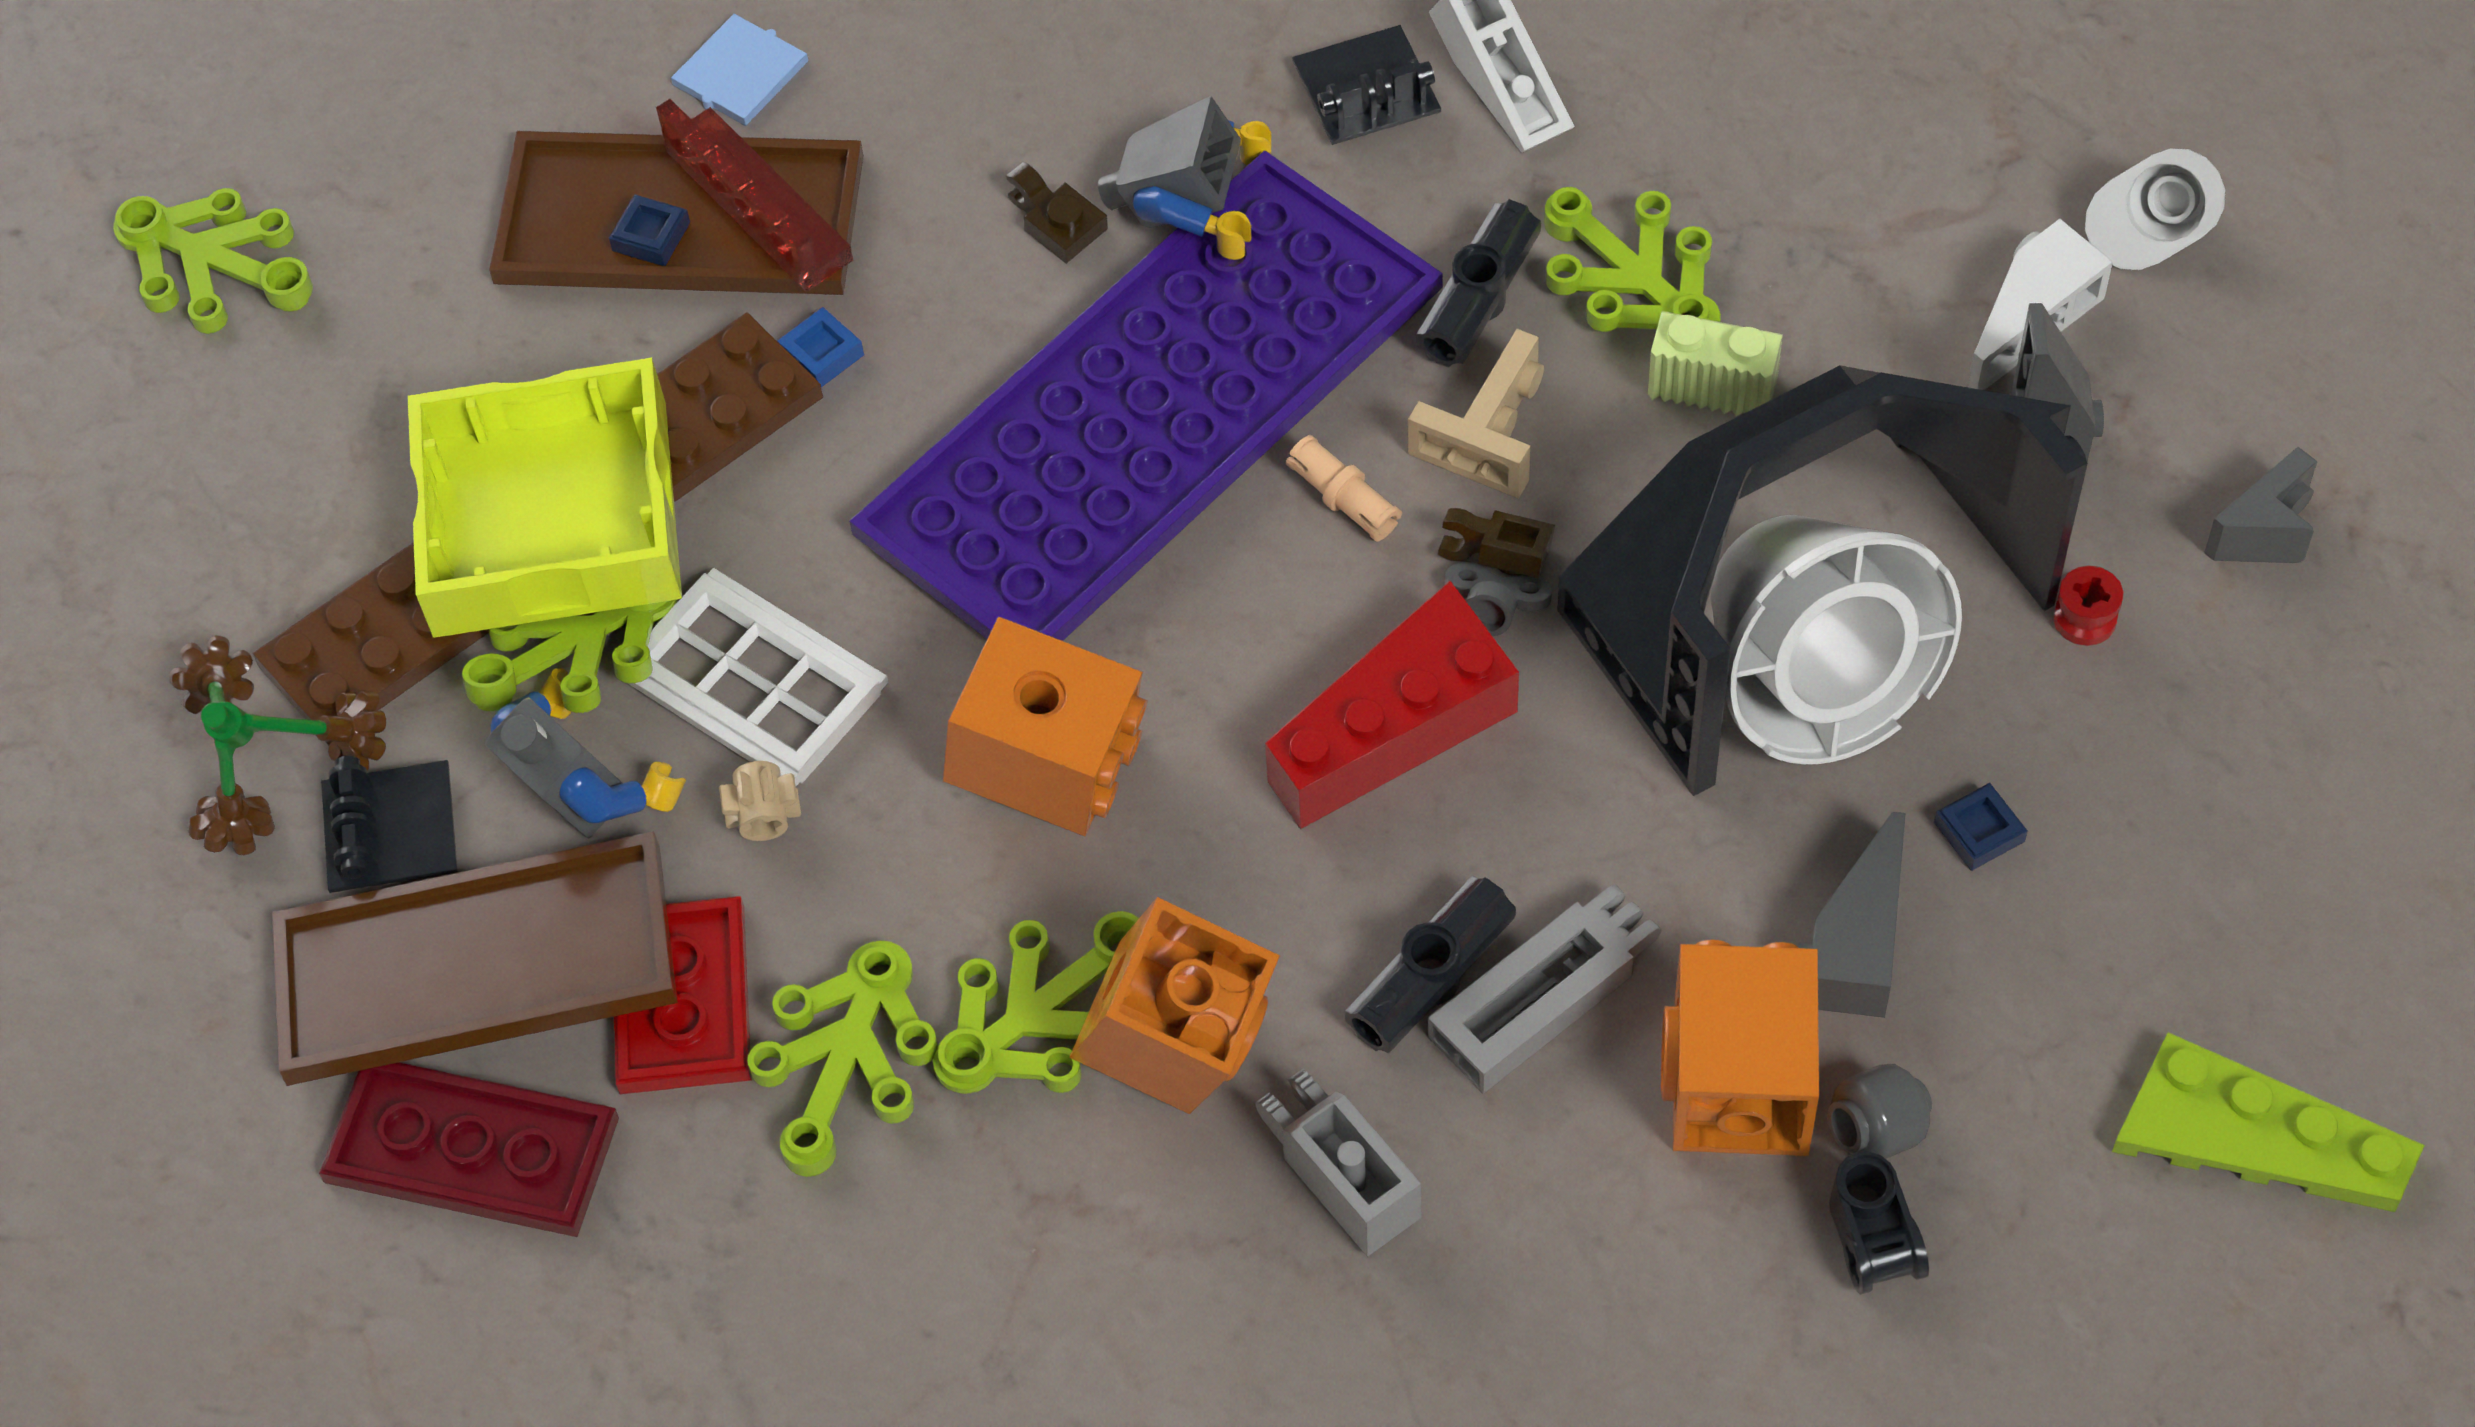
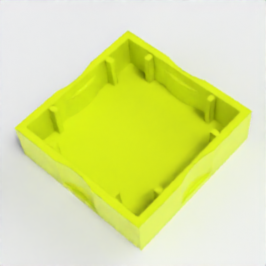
[408,357,682,638]

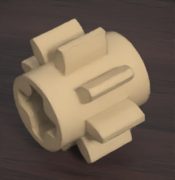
[719,761,801,841]

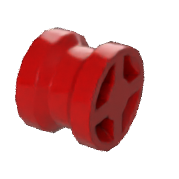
[2053,565,2124,646]

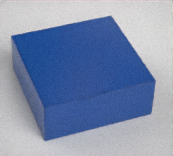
[777,307,864,387]

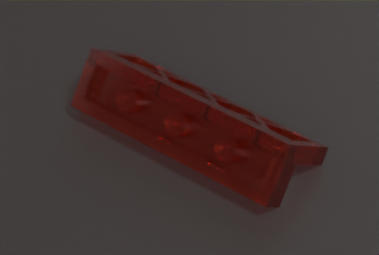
[656,99,853,292]

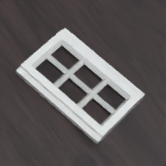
[628,568,888,786]

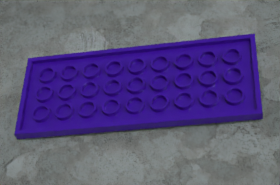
[849,151,1443,641]

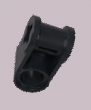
[1829,1152,1929,1295]

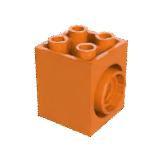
[943,616,1148,837]
[1069,897,1280,1114]
[1661,940,1819,1156]

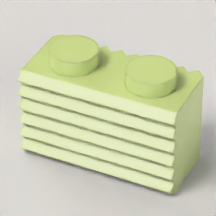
[1648,311,1783,416]

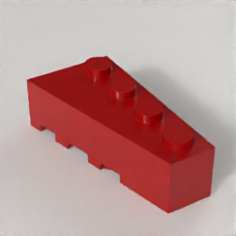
[1265,581,1519,829]

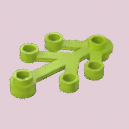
[1544,187,1721,332]
[113,188,313,334]
[462,600,677,713]
[933,911,1139,1094]
[747,941,938,1177]

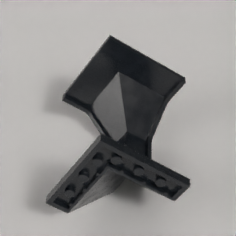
[1557,365,2088,796]

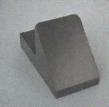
[2204,447,2317,563]

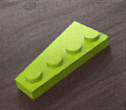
[2112,1032,2425,1212]

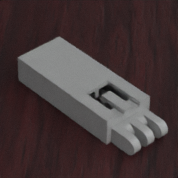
[1428,885,1661,1094]

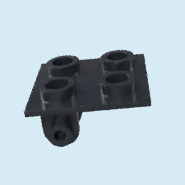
[1292,25,1441,145]
[321,756,458,893]

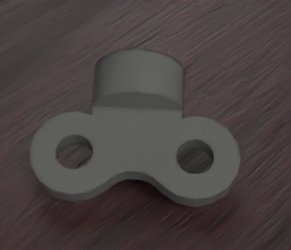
[1444,562,1552,636]

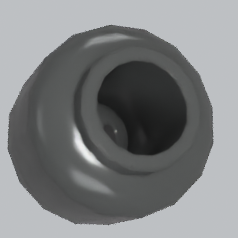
[1827,1064,1932,1159]

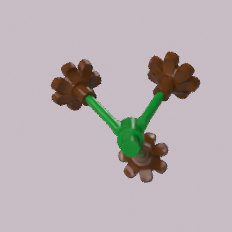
[169,635,386,856]

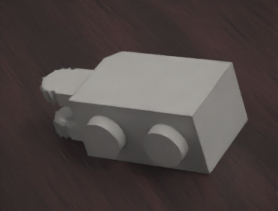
[1254,1069,1421,1257]

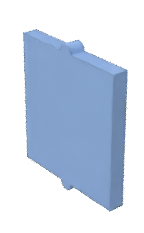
[671,14,808,126]

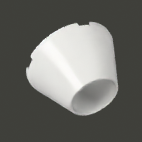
[1710,515,1962,765]

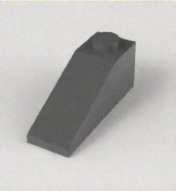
[2011,303,2104,462]
[1798,812,1906,1018]

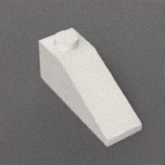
[1429,0,1575,153]
[1968,219,2113,390]

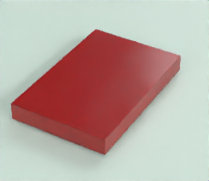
[614,896,752,1095]

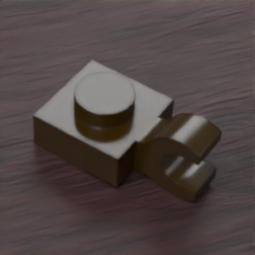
[1006,162,1108,264]
[1438,508,1555,578]

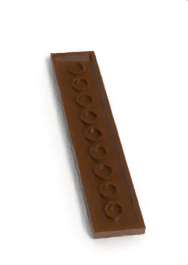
[252,312,823,746]

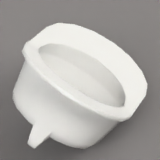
[2085,148,2225,270]

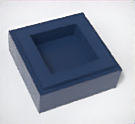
[609,194,690,266]
[1934,782,2028,871]

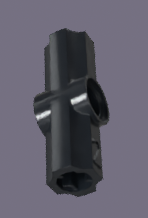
[1416,199,1541,367]
[1345,876,1516,1054]

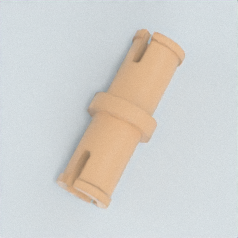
[1286,435,1402,542]

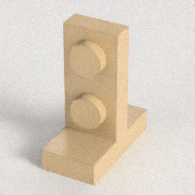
[1408,329,1544,499]

